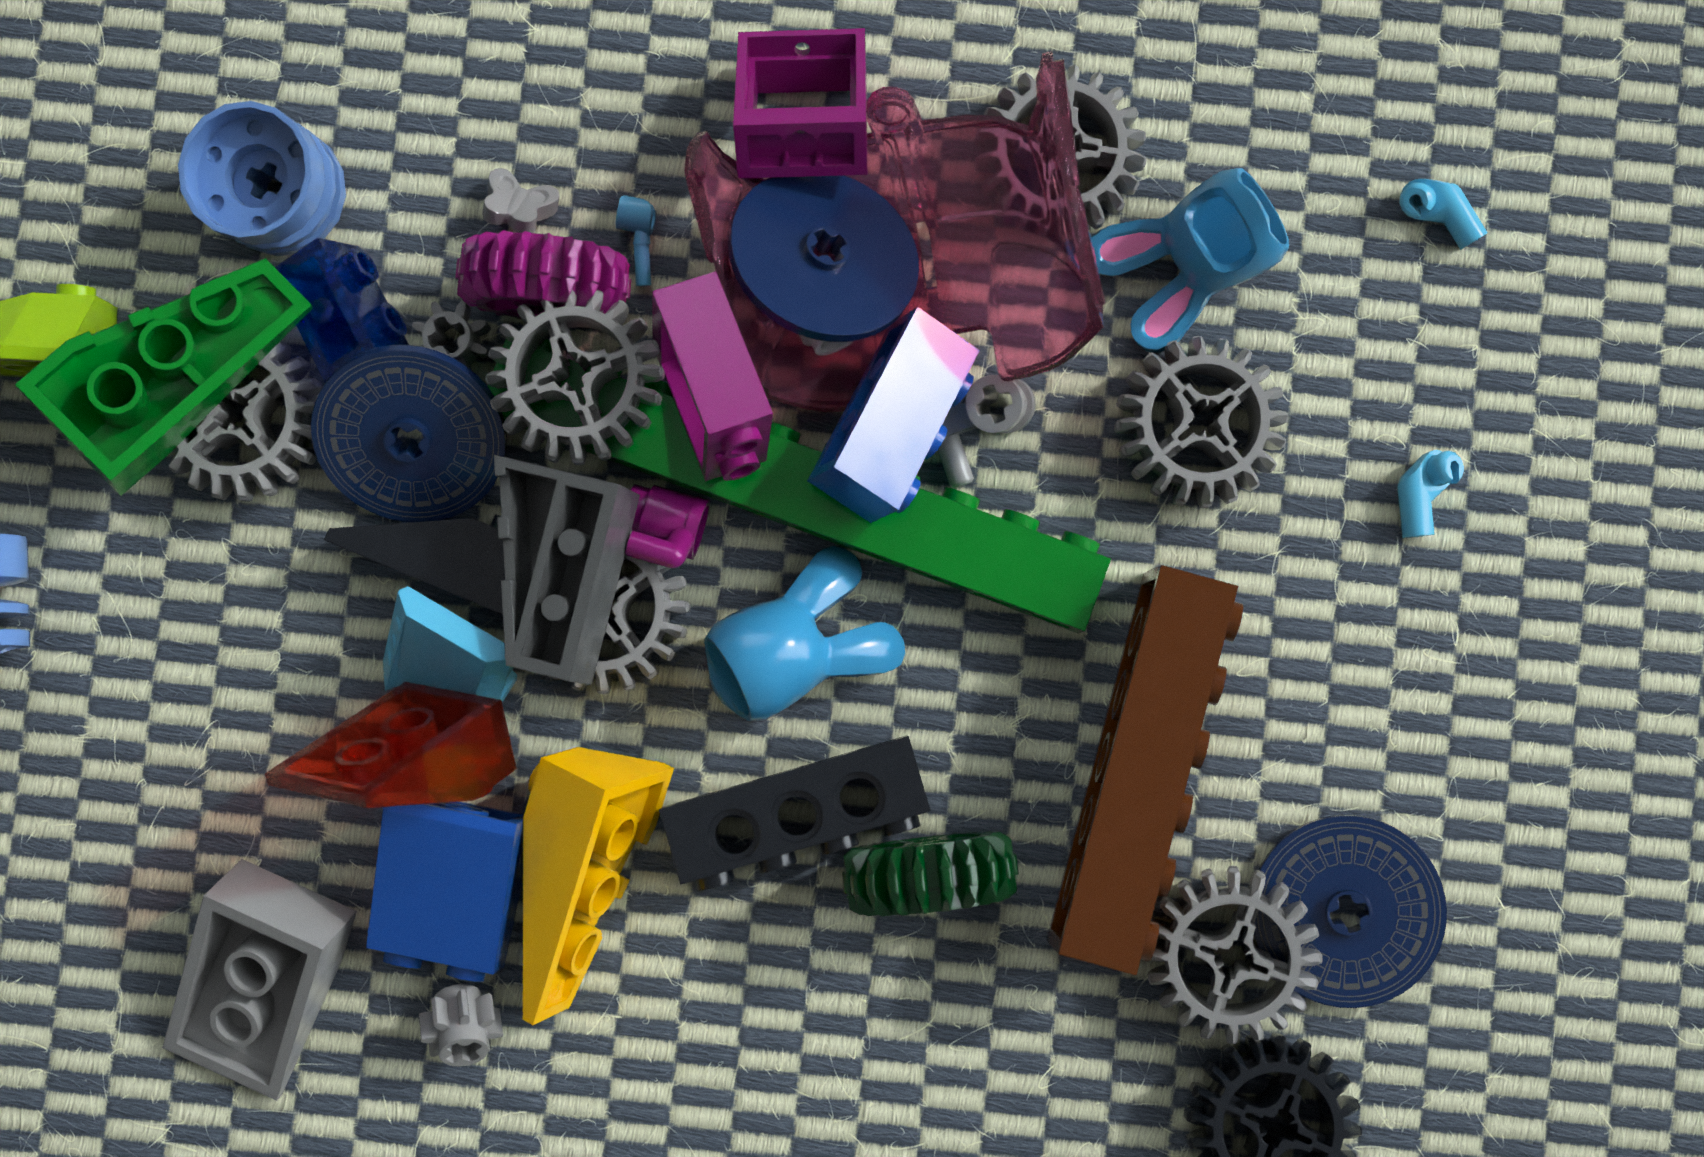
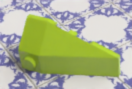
[0,284,118,377]

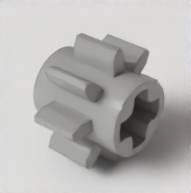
[412,300,491,370]
[419,984,503,1066]

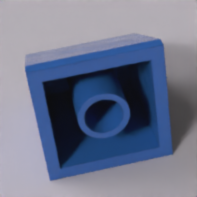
[366,791,524,982]

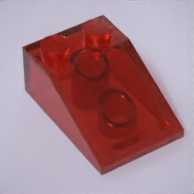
[265,682,517,808]

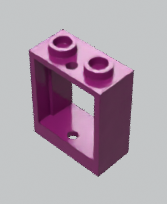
[733,28,868,178]
[652,271,773,481]

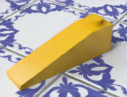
[522,747,674,1025]

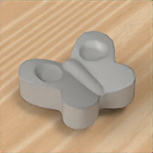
[482,168,559,233]

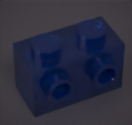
[275,238,409,382]

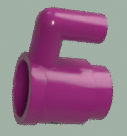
[625,484,710,569]

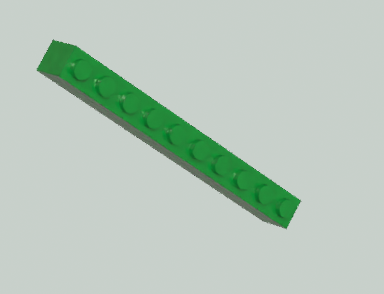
[488,339,1111,634]

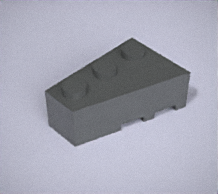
[494,455,640,685]

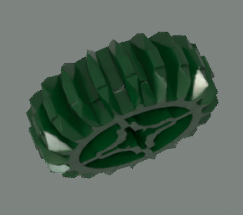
[842,831,1019,917]

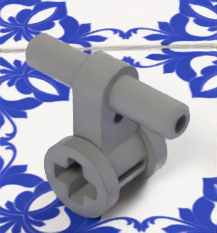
[938,375,1036,488]

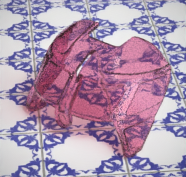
[684,51,1105,412]

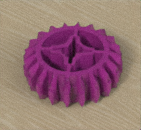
[455,230,632,320]

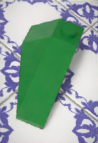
[15,258,312,496]

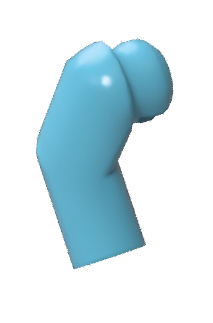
[1399,179,1488,250]

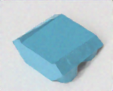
[383,586,517,737]

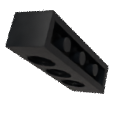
[659,735,931,891]

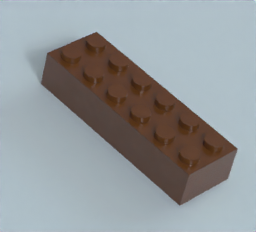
[1046,565,1243,976]

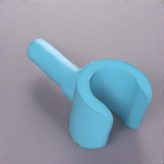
[616,195,656,286]

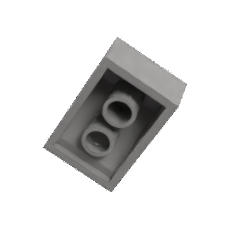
[162,859,357,1101]

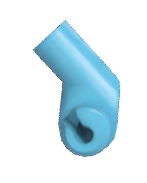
[1397,450,1464,538]

